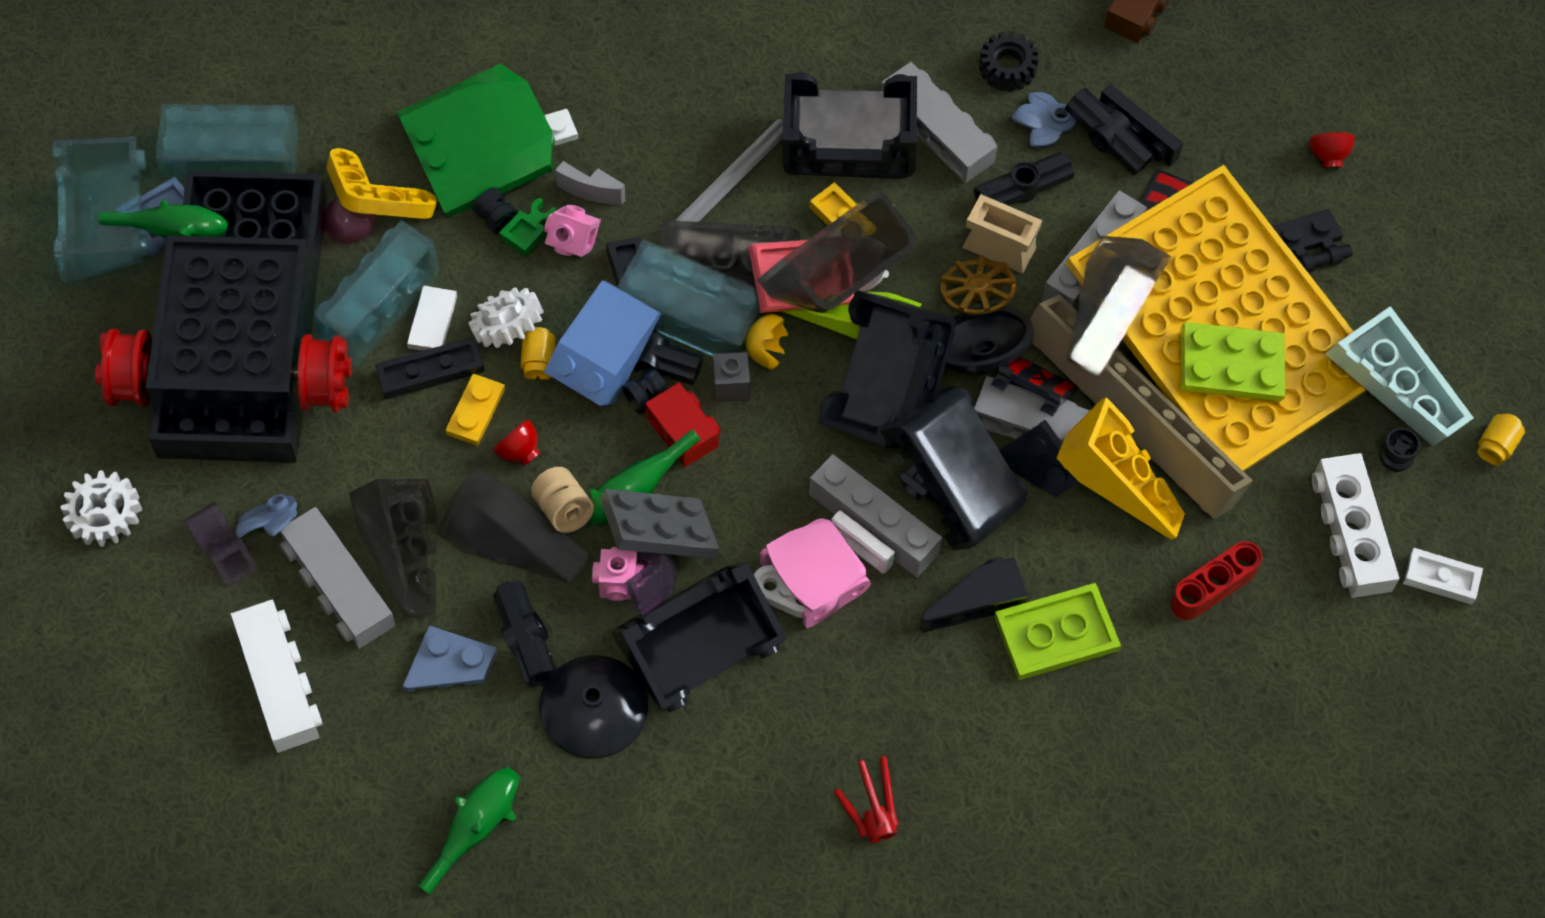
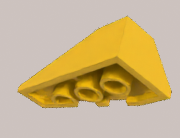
[1056,397,1185,540]

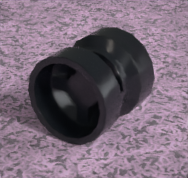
[473,188,519,234]
[622,368,668,415]
[1379,427,1421,472]

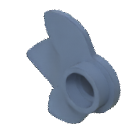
[1011,92,1076,148]
[236,494,297,538]

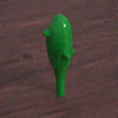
[98,199,228,238]
[589,429,701,525]
[418,767,520,895]

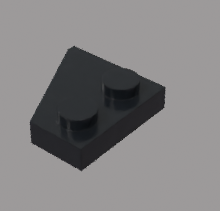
[999,420,1079,497]

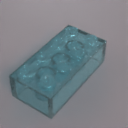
[155,104,300,179]
[314,220,439,369]
[617,239,762,356]

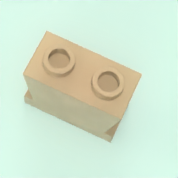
[962,194,1042,274]

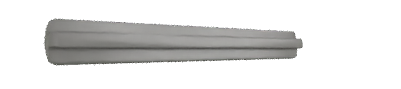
[673,119,783,235]

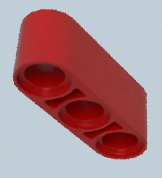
[1171,541,1263,620]

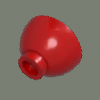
[1308,132,1355,168]
[493,420,540,466]

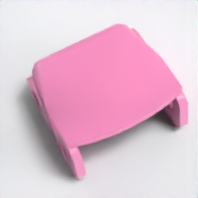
[760,518,871,628]

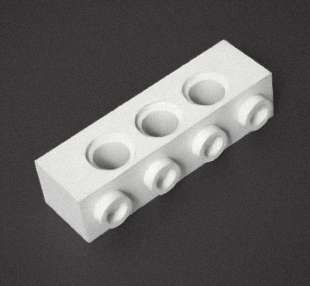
[1312,453,1399,598]

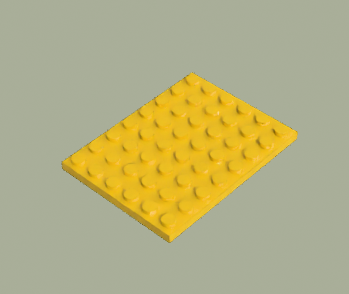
[1065,165,1368,471]

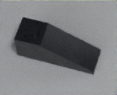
[920,557,1027,633]

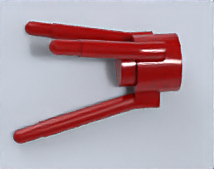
[834,756,899,844]

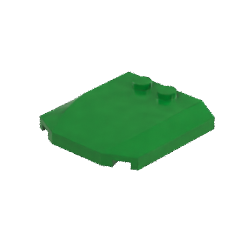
[397,64,555,218]

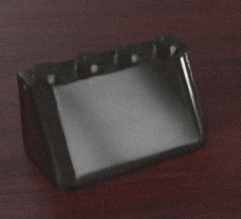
[757,188,915,313]

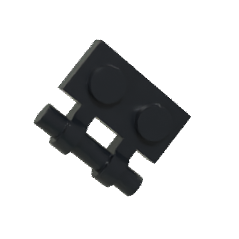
[1272,209,1353,273]

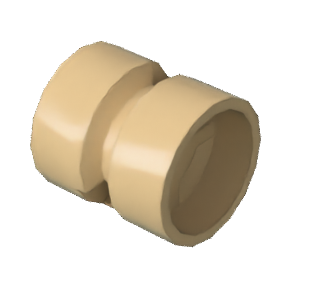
[531,467,594,533]

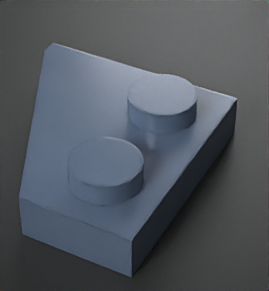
[403,626,497,692]

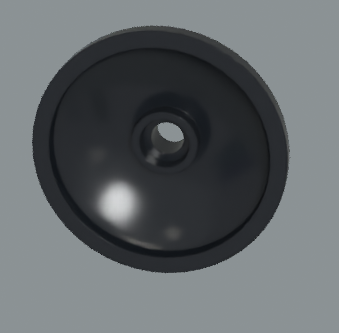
[945,306,1034,373]
[539,655,648,758]

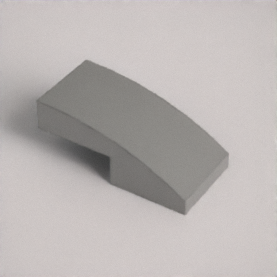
[555,161,625,205]

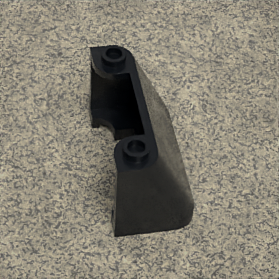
[783,72,917,179]
[818,289,956,449]
[880,386,1028,550]
[611,562,787,712]

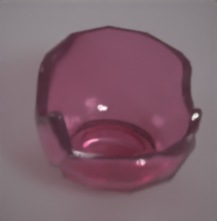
[323,197,376,244]

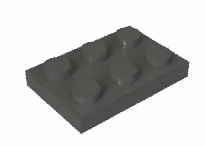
[601,489,719,559]

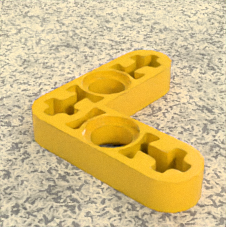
[326,148,438,219]

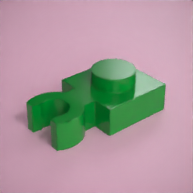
[499,198,557,257]

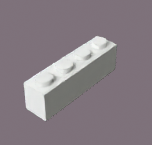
[231,599,323,753]

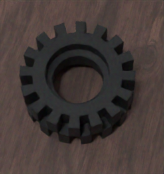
[979,31,1039,92]

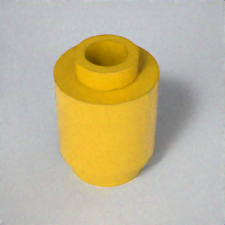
[521,327,556,379]
[1477,414,1525,466]

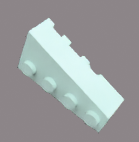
[1325,306,1474,446]

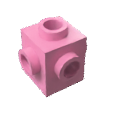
[544,205,601,257]
[592,547,644,601]

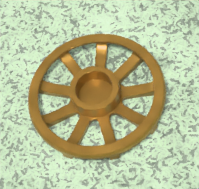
[940,256,1016,315]

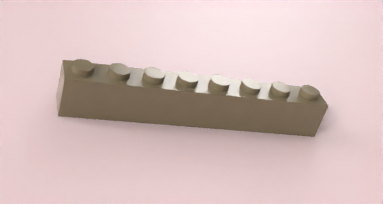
[1030,294,1253,519]

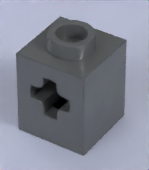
[713,352,750,402]

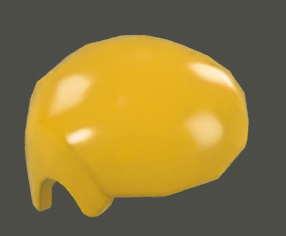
[746,314,788,370]

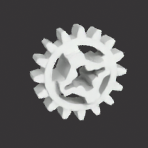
[469,288,544,348]
[61,470,142,547]

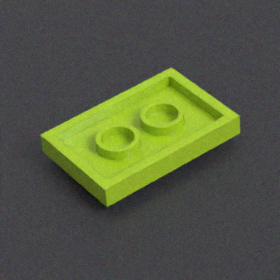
[1181,322,1285,402]
[994,583,1121,681]

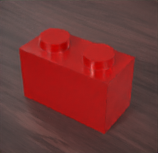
[645,382,721,468]

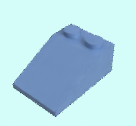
[544,280,661,406]

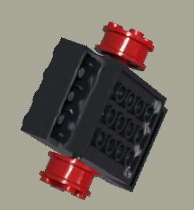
[95,170,352,462]

